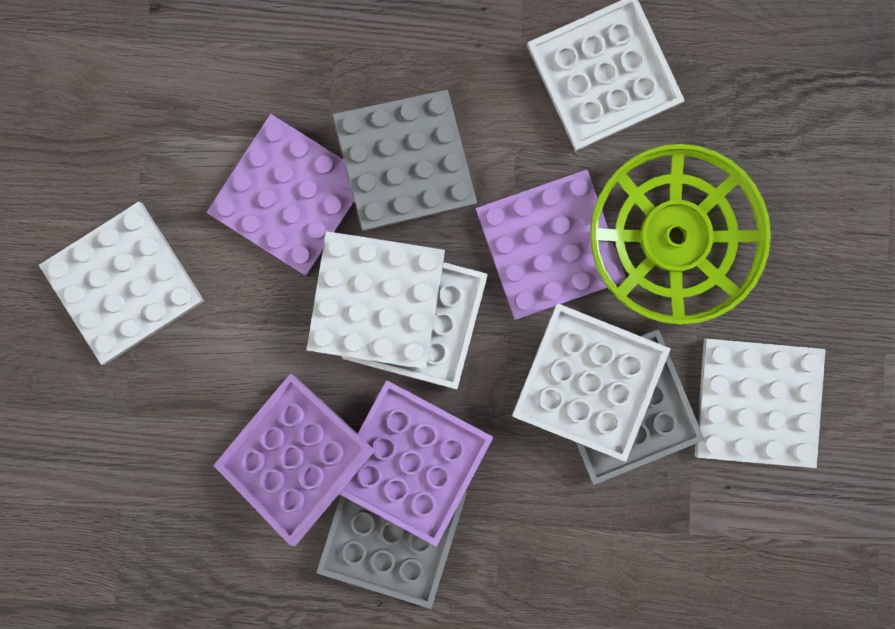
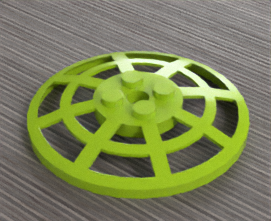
[590,144,771,325]

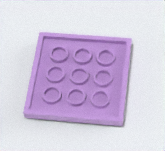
[206,114,355,277]
[476,170,626,320]
[213,374,375,546]
[339,380,493,547]

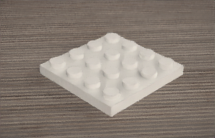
[527,0,685,152]
[39,202,205,365]
[307,231,445,369]
[342,262,488,389]
[512,303,671,462]
[695,339,826,468]

